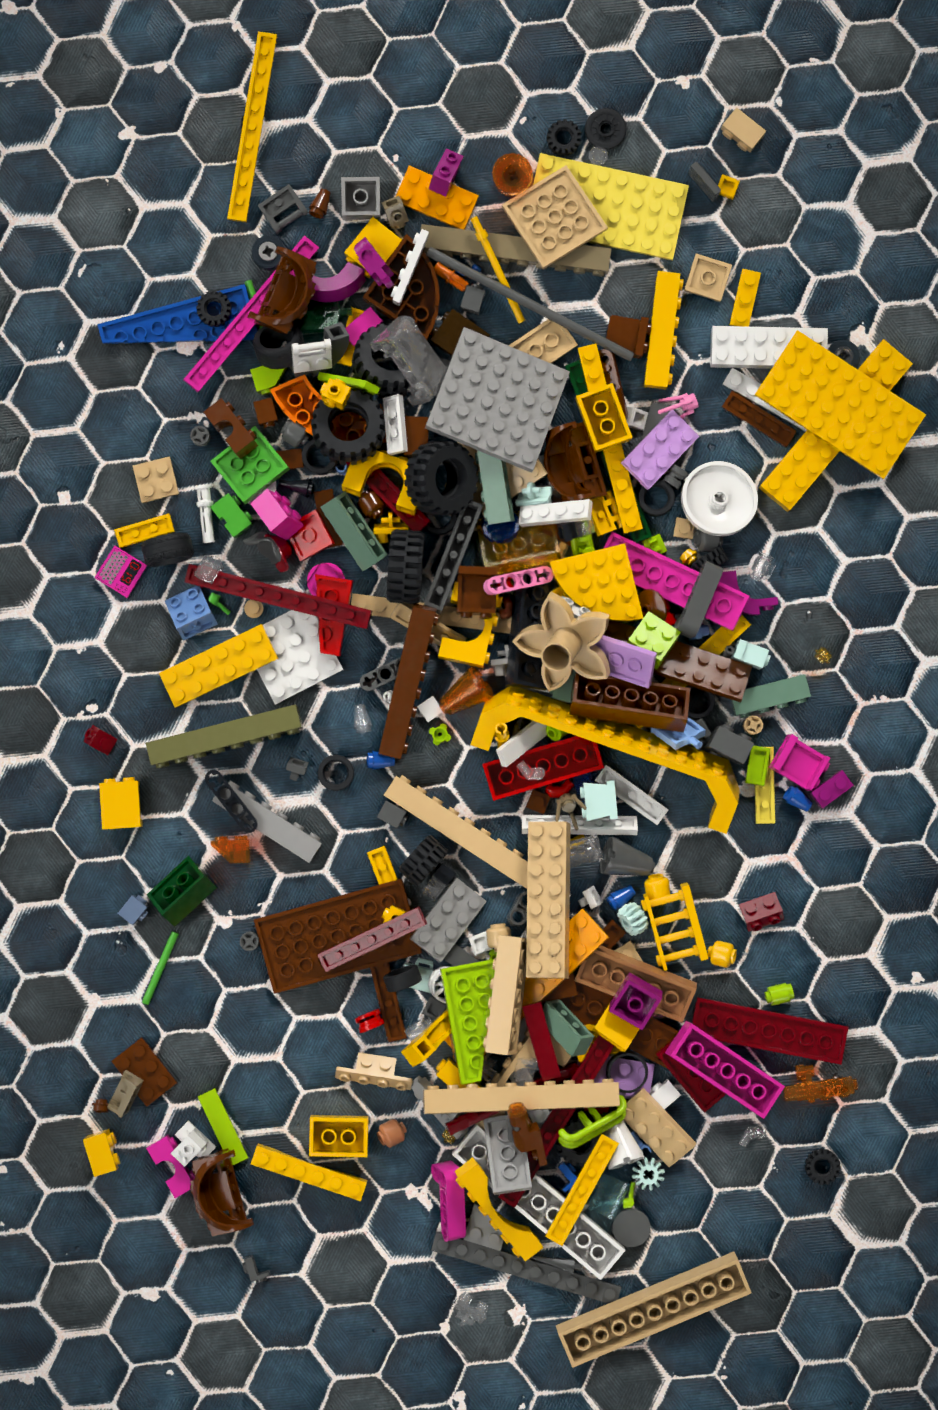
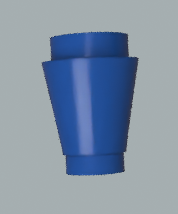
[367,751,395,770]
[783,786,812,812]
[606,885,636,911]

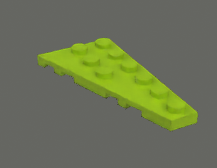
[440,959,495,1085]

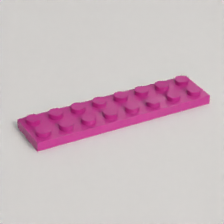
[603,532,750,631]

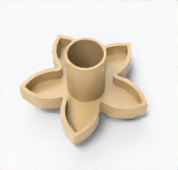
[512,592,610,692]

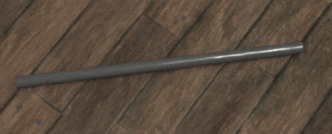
[426,247,634,361]

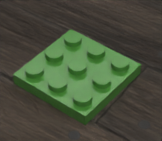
[210,426,290,505]

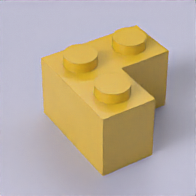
[83,1129,120,1177]

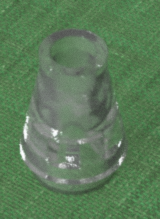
[354,704,373,733]

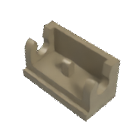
[107,1070,144,1118]

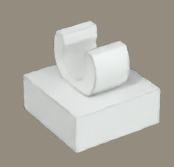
[578,885,603,909]

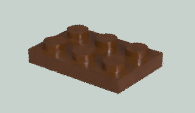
[111,1037,177,1107]

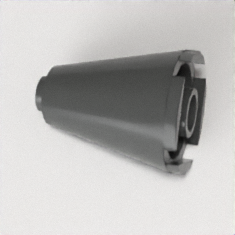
[599,837,655,876]

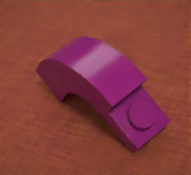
[311,262,366,302]
[719,570,778,616]

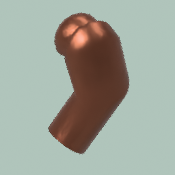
[499,594,514,620]

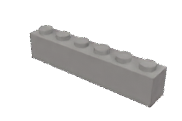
[212,780,322,863]

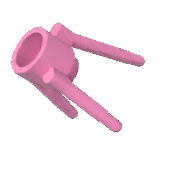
[658,393,699,419]

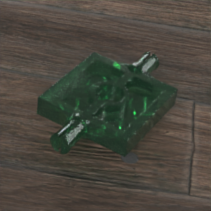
[299,299,352,333]

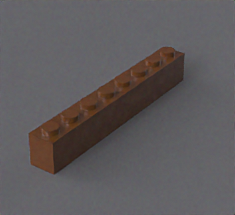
[378,604,439,759]

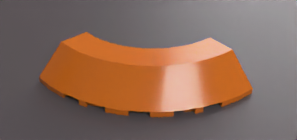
[270,374,387,443]

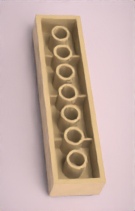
[526,822,571,979]

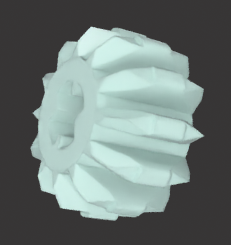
[617,902,649,936]
[632,1157,665,1191]

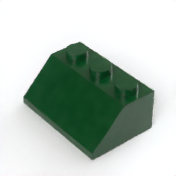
[147,856,217,927]

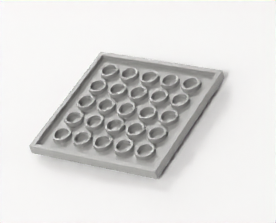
[425,327,570,473]

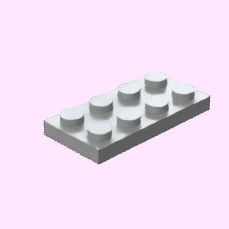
[410,878,486,962]
[483,1115,532,1195]

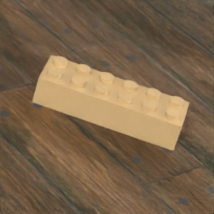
[483,935,527,1055]

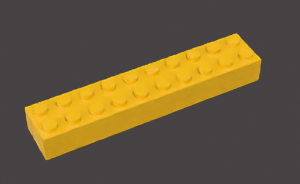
[758,339,913,512]

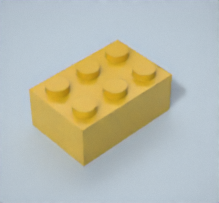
[575,383,632,453]
[309,1115,369,1157]

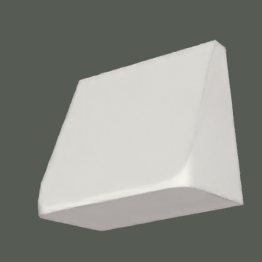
[626,407,648,431]

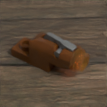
[507,1102,547,1166]

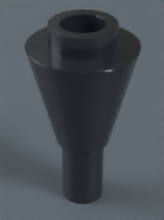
[278,479,315,498]

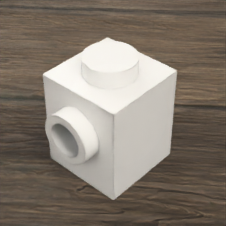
[650,1079,681,1109]

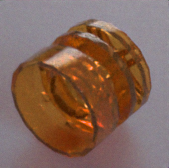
[492,153,534,198]

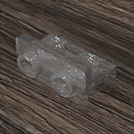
[570,834,603,868]

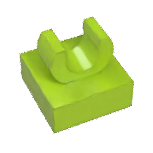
[642,534,667,554]

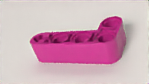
[431,1160,466,1242]

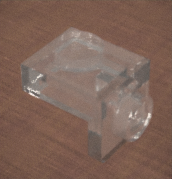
[194,555,224,584]

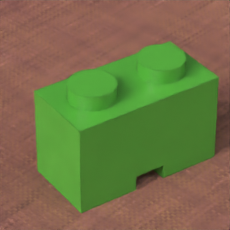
[211,493,253,539]

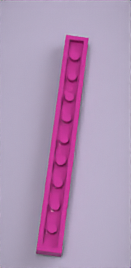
[183,235,319,392]

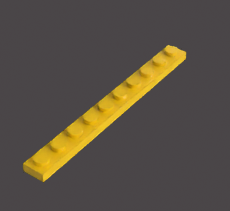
[227,31,277,223]
[577,344,643,534]

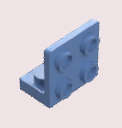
[165,585,218,641]

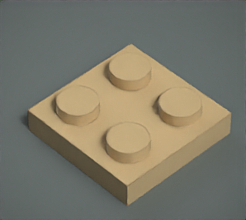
[684,254,732,302]
[133,456,179,503]

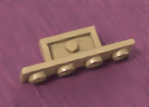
[335,1052,413,1091]

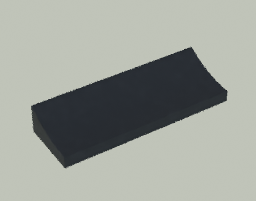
[505,574,558,691]

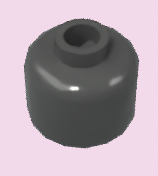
[280,420,310,447]
[693,529,723,552]

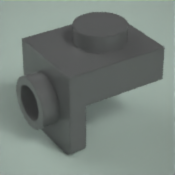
[242,1255,271,1283]

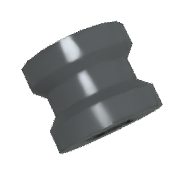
[190,426,211,447]
[240,931,260,951]

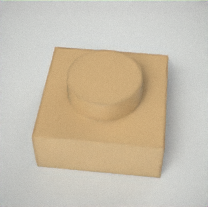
[673,517,694,540]

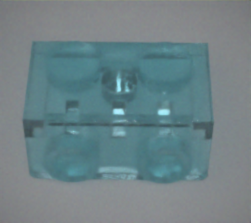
[588,1174,630,1220]

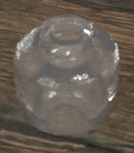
[747,552,776,582]

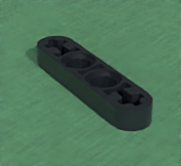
[205,770,258,833]

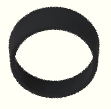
[606,1051,648,1093]

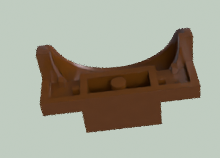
[248,246,317,334]
[544,421,607,502]
[190,1148,254,1236]

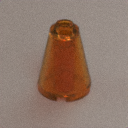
[439,666,494,715]

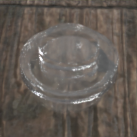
[589,146,608,166]

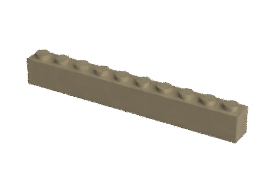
[421,224,611,277]

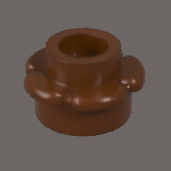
[92,1099,109,1113]

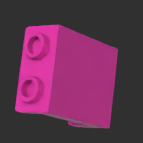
[769,734,830,791]

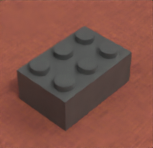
[705,724,754,765]

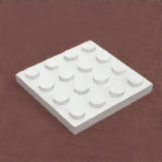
[257,610,343,705]

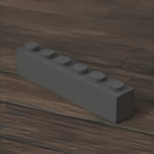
[424,501,483,615]

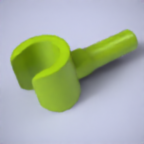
[623,1182,635,1209]

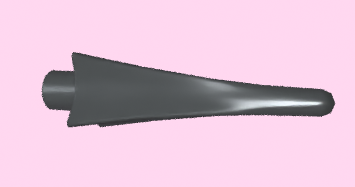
[530,1255,583,1273]

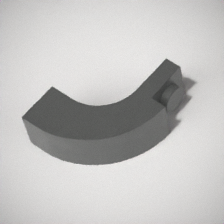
[290,322,349,378]

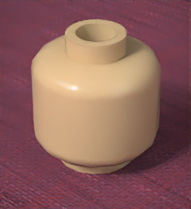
[486,923,511,952]

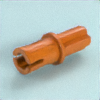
[434,262,469,292]

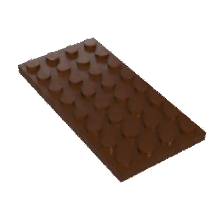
[254,878,423,994]

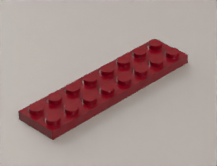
[692,997,849,1065]

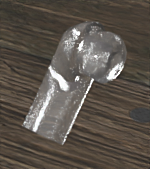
[516,760,545,780]
[738,1126,766,1147]

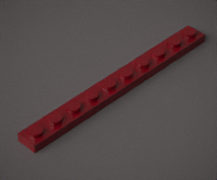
[184,564,373,629]
[498,1035,614,1208]

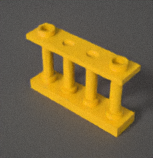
[641,882,709,971]

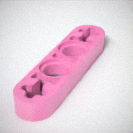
[483,566,553,595]

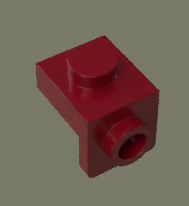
[84,725,118,756]

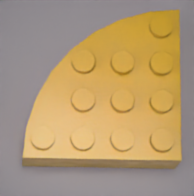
[549,543,643,622]

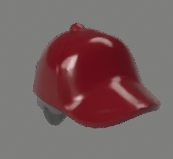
[243,531,292,572]

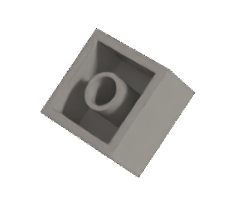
[341,177,381,220]

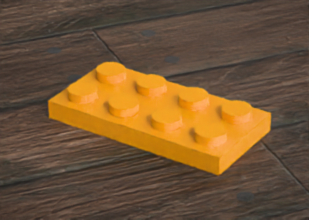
[395,166,479,230]

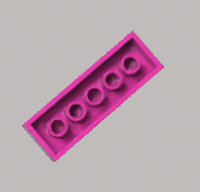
[665,1021,785,1119]

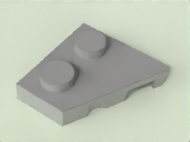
[463,1203,504,1251]

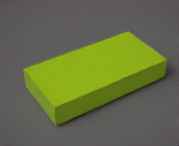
[745,745,771,786]

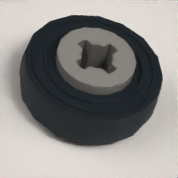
[251,235,285,270]

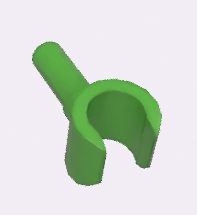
[208,592,231,615]

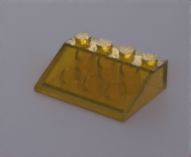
[476,511,561,576]

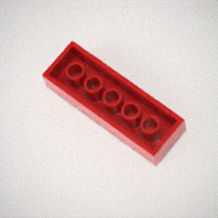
[482,736,604,801]

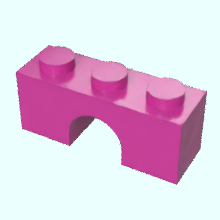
[146,1135,195,1198]

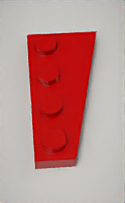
[315,574,354,656]

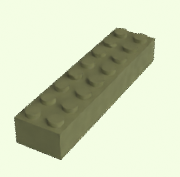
[145,704,303,768]

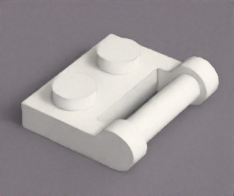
[291,338,332,373]

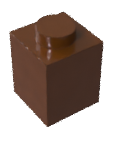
[253,397,278,428]

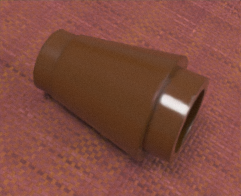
[309,189,331,219]

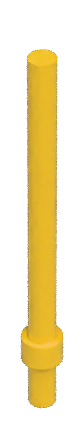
[470,216,525,323]

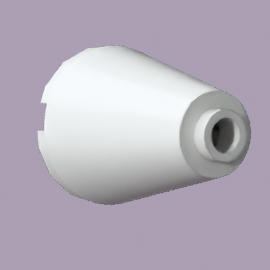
[603,1121,644,1170]

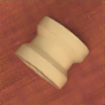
[743,716,763,735]

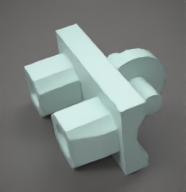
[515,482,553,506]

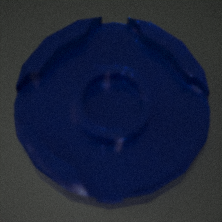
[482,513,520,544]

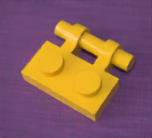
[591,491,622,537]

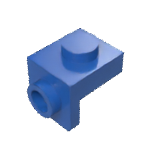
[558,1161,577,1193]

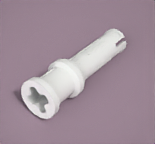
[194,485,215,543]

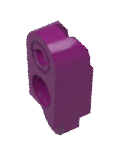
[354,237,395,289]

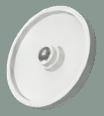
[681,461,758,536]

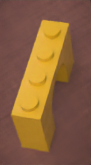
[342,450,417,516]
[438,581,503,668]

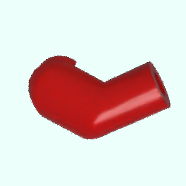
[545,779,574,798]

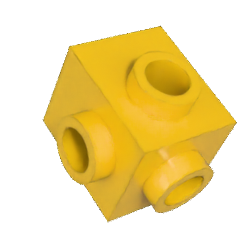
[320,378,351,410]

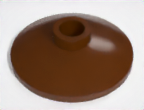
[638,589,667,621]

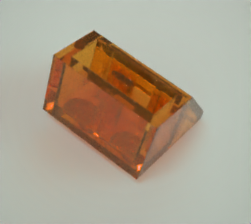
[210,836,253,863]

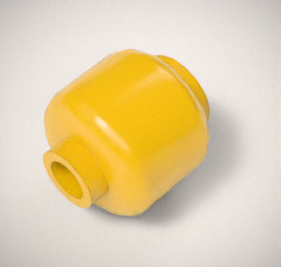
[644,874,670,900]
[707,941,737,968]

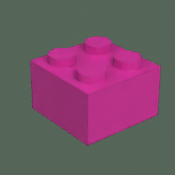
[250,489,304,540]

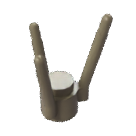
[555,793,587,831]

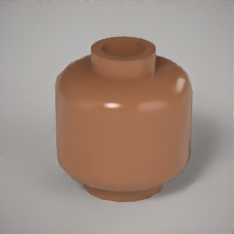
[377,1119,407,1148]

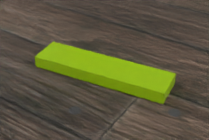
[317,372,380,394]
[198,1088,249,1165]

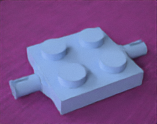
[651,717,706,750]

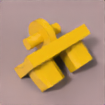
[374,512,408,543]

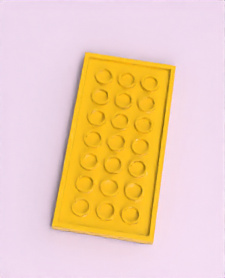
[755,330,926,479]

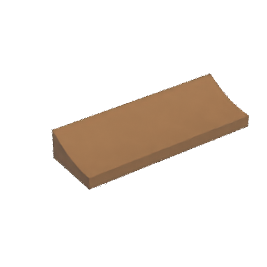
[574,946,697,1023]

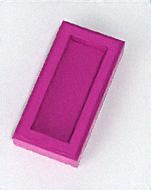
[345,307,383,346]

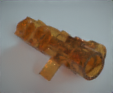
[783,1064,858,1103]

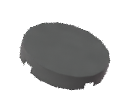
[612,1208,650,1247]

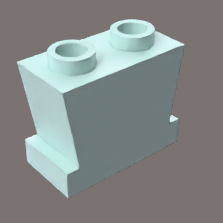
[730,639,771,670]
[580,780,618,821]

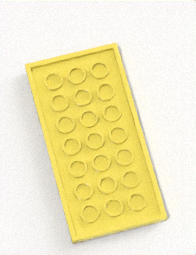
[533,153,689,261]

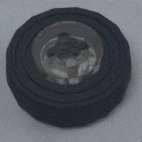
[828,340,860,368]

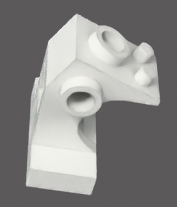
[171,1120,216,1167]

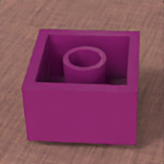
[609,972,663,1030]

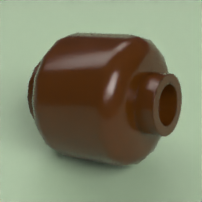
[357,490,386,519]

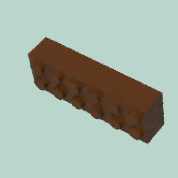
[569,671,690,733]

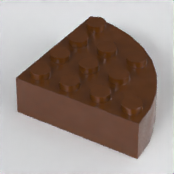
[363,234,440,344]

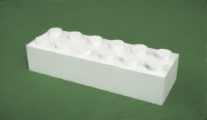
[710,326,828,369]

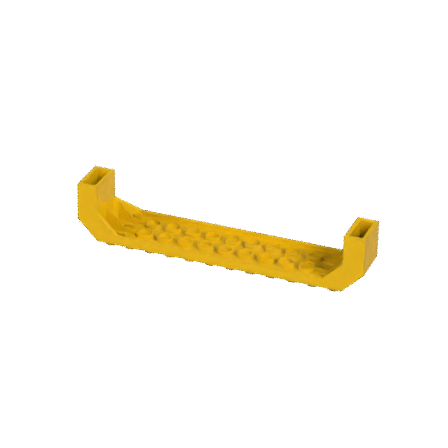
[470,686,740,834]

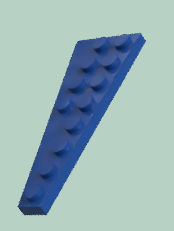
[97,284,258,344]

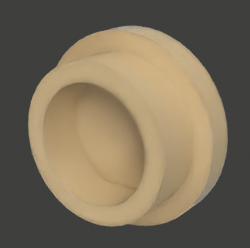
[244,599,264,618]

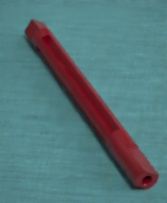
[445,1062,578,1136]

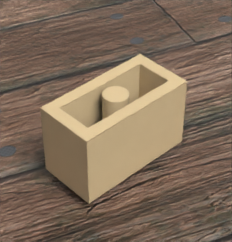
[721,107,766,153]

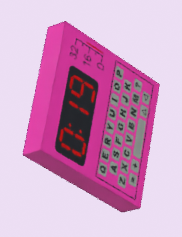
[94,545,147,598]

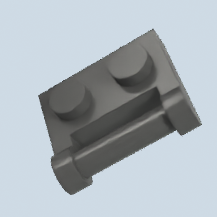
[258,184,309,234]

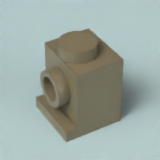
[381,196,409,229]

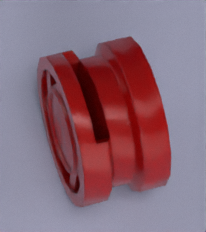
[354,1009,385,1033]

